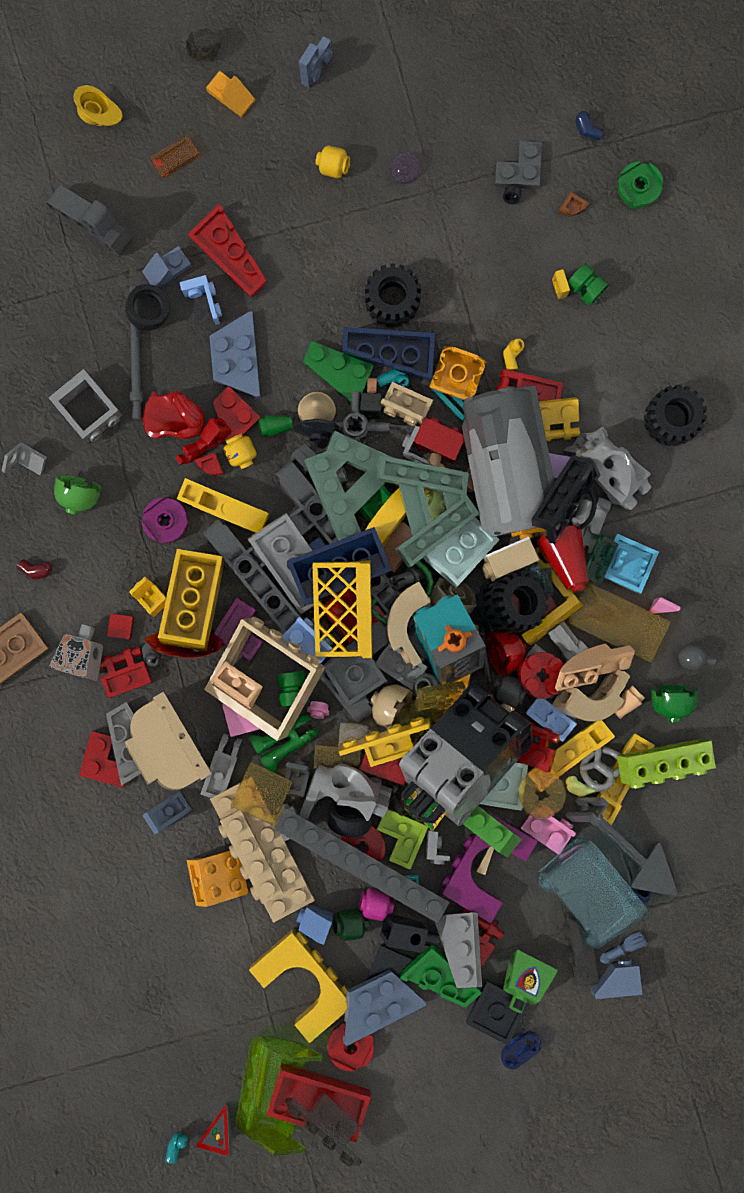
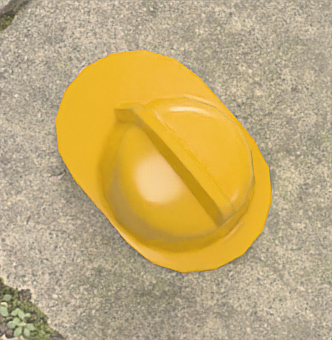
[73,85,122,126]

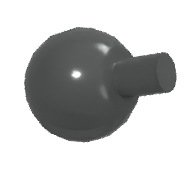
[678,643,716,671]

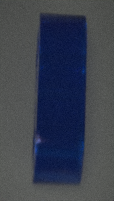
[500,1031,541,1070]

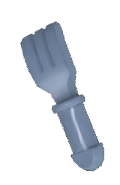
[600,932,648,964]

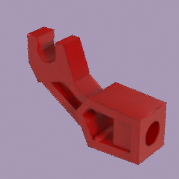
[176,418,231,465]

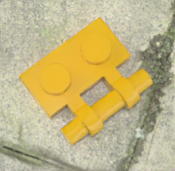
[539,397,580,442]

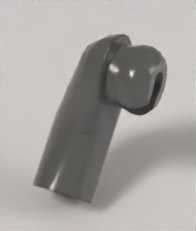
[142,632,159,667]

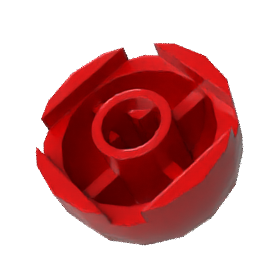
[486,630,527,677]

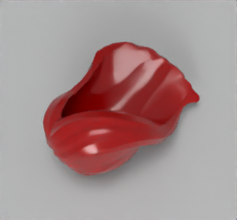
[143,391,205,440]

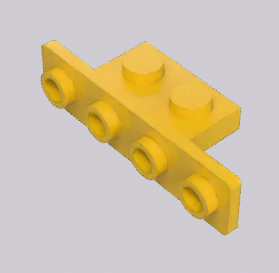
[339,717,431,767]

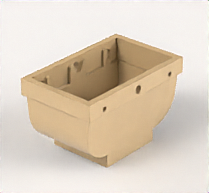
[125,692,212,790]

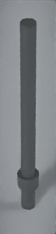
[129,286,143,420]

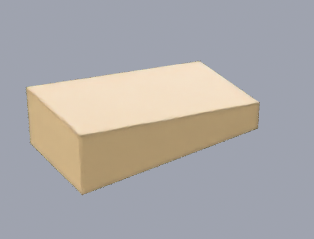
[475,847,494,875]

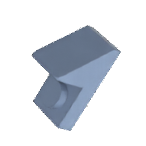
[142,246,192,288]
[142,791,192,835]

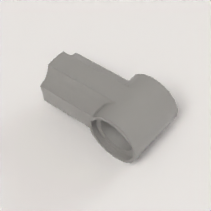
[547,621,588,662]

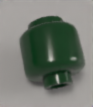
[333,909,369,941]

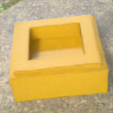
[552,269,570,299]

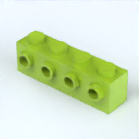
[617,739,716,788]

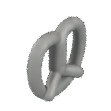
[580,747,621,791]

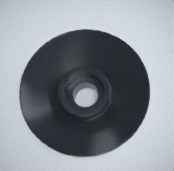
[293,419,339,442]

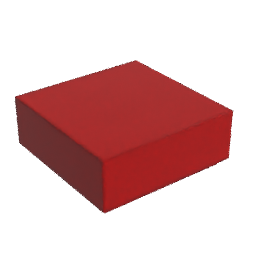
[107,614,134,639]

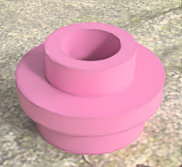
[307,701,330,719]

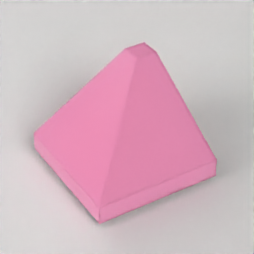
[649,597,680,614]

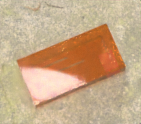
[150,135,200,179]

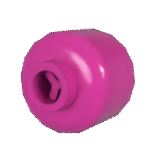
[359,887,394,921]

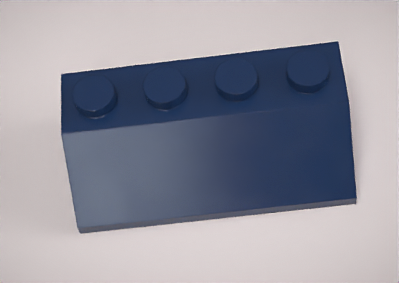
[287,527,392,606]

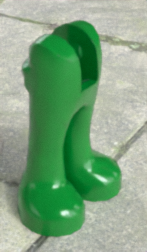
[248,714,319,775]

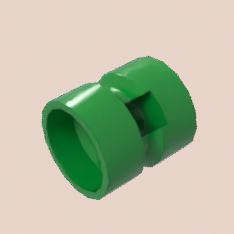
[568,263,609,306]
[276,671,310,707]

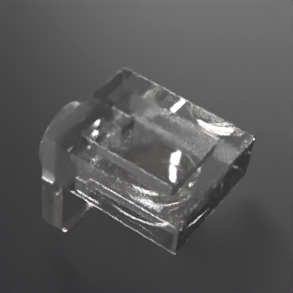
[338,722,372,746]

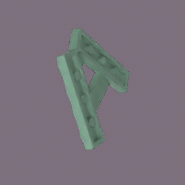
[304,431,399,541]
[376,456,480,568]

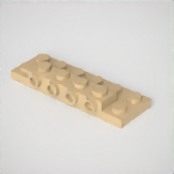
[210,776,315,923]

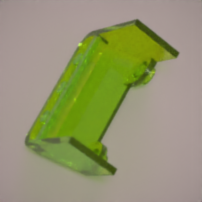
[236,1036,323,1156]

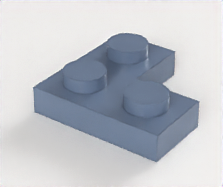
[299,36,333,88]

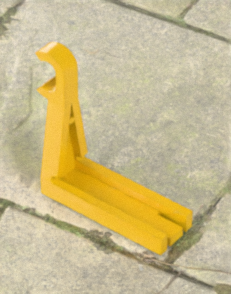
[521,547,583,646]

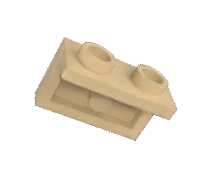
[381,382,433,426]

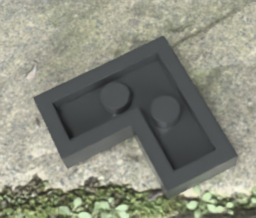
[495,141,542,189]

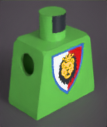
[503,950,558,1013]

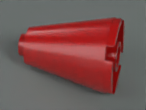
[536,525,589,593]

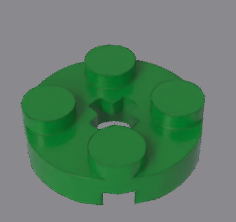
[617,161,663,209]

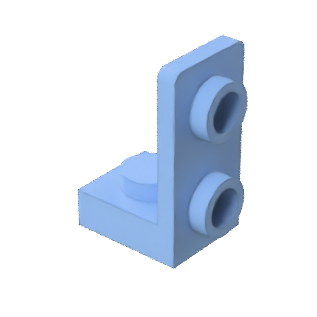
[180,275,222,325]

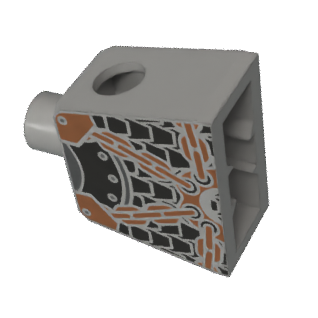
[49,624,103,682]

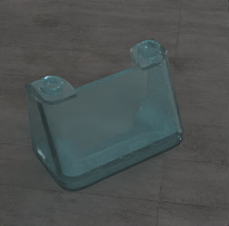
[536,838,649,949]

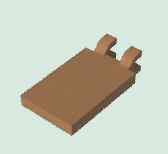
[0,612,49,685]

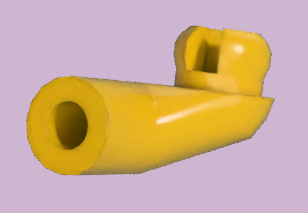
[503,338,525,371]

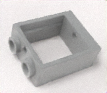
[49,369,122,443]

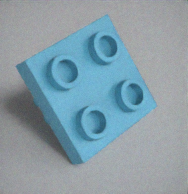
[598,534,659,594]

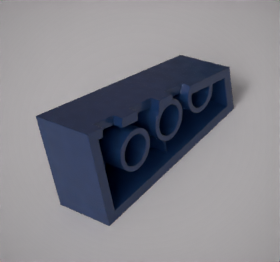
[342,327,435,382]

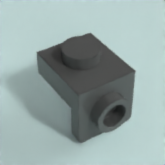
[282,760,311,798]

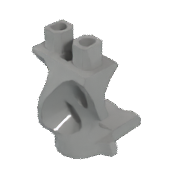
[563,427,652,510]
[299,763,392,821]

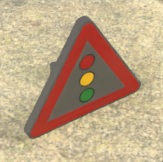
[196,1105,232,1158]

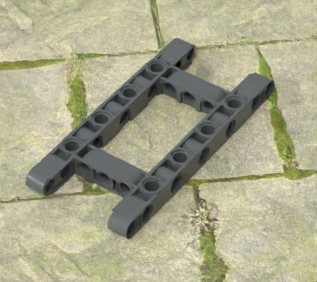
[202,461,431,725]

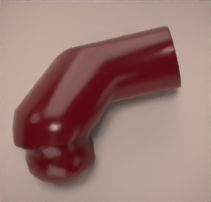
[17,559,52,580]

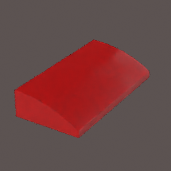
[266,1063,371,1142]

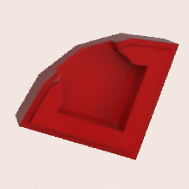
[195,452,224,476]

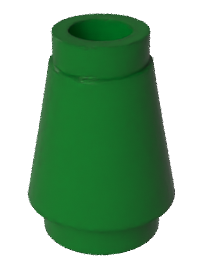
[258,415,292,438]

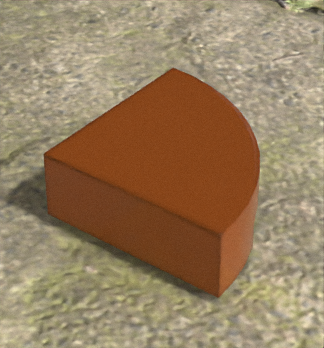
[558,192,589,216]

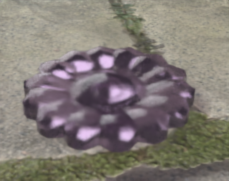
[390,152,420,184]

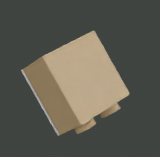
[481,537,539,581]

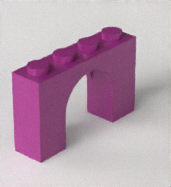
[440,811,538,923]

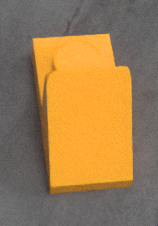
[206,71,255,117]

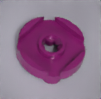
[142,498,189,544]

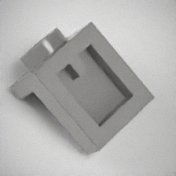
[425,828,450,864]

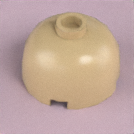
[370,685,413,729]

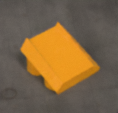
[430,346,486,400]

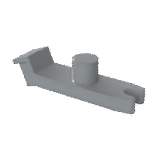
[583,497,612,554]

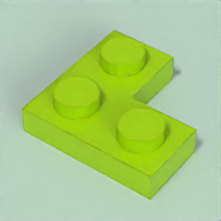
[377,808,428,869]

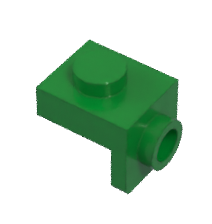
[359,486,392,524]

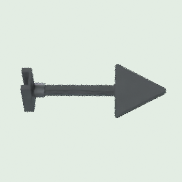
[565,797,678,896]

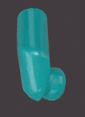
[165,1132,188,1164]

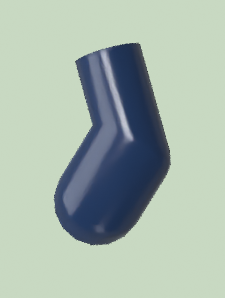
[575,111,603,141]

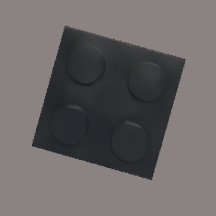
[466,979,529,1045]

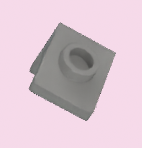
[402,426,429,465]
[2,442,47,475]

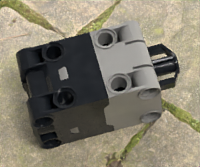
[399,680,533,826]

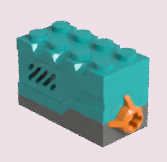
[413,594,486,688]

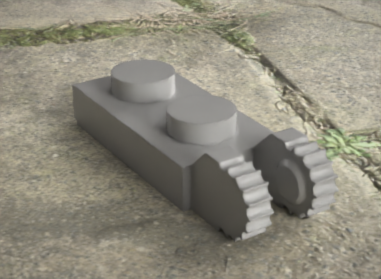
[201,733,242,798]

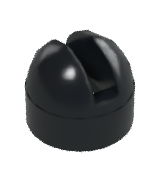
[503,184,522,205]

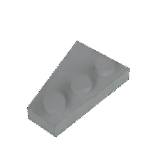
[106,702,141,786]
[435,913,482,988]

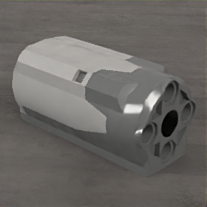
[462,386,554,537]

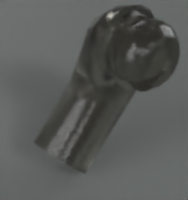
[386,782,408,816]

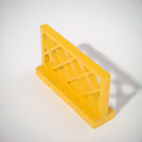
[313,560,373,658]

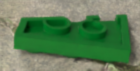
[303,341,374,402]
[399,944,482,1008]

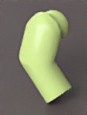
[565,776,598,797]

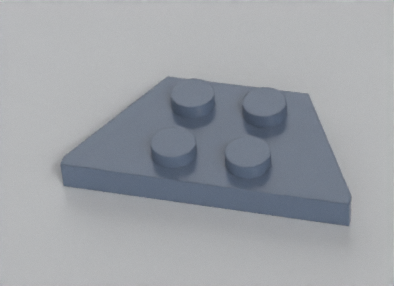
[210,311,261,398]
[343,970,427,1046]

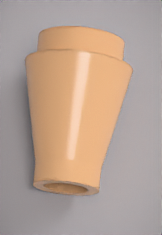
[615,685,645,719]

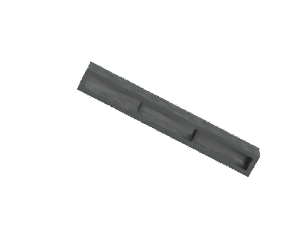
[272,807,449,923]

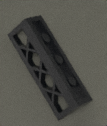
[531,455,594,545]

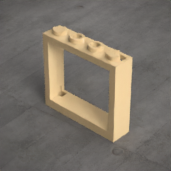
[204,617,325,741]

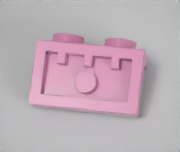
[520,805,576,855]

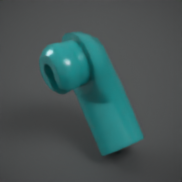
[376,369,409,388]

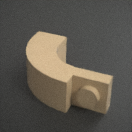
[386,582,431,666]
[552,670,630,721]

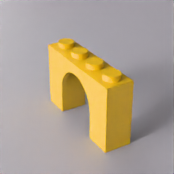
[249,928,349,1043]

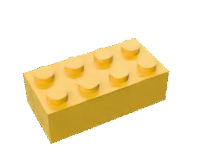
[158,549,224,651]

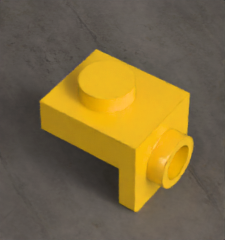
[129,577,166,617]

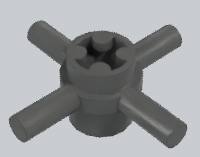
[334,392,390,442]

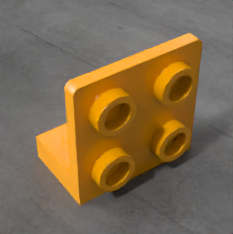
[187,850,248,907]

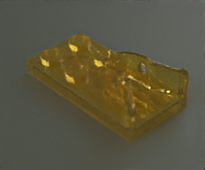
[568,582,671,663]

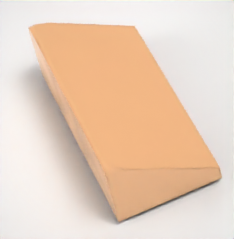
[211,661,263,709]

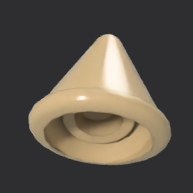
[298,392,336,422]

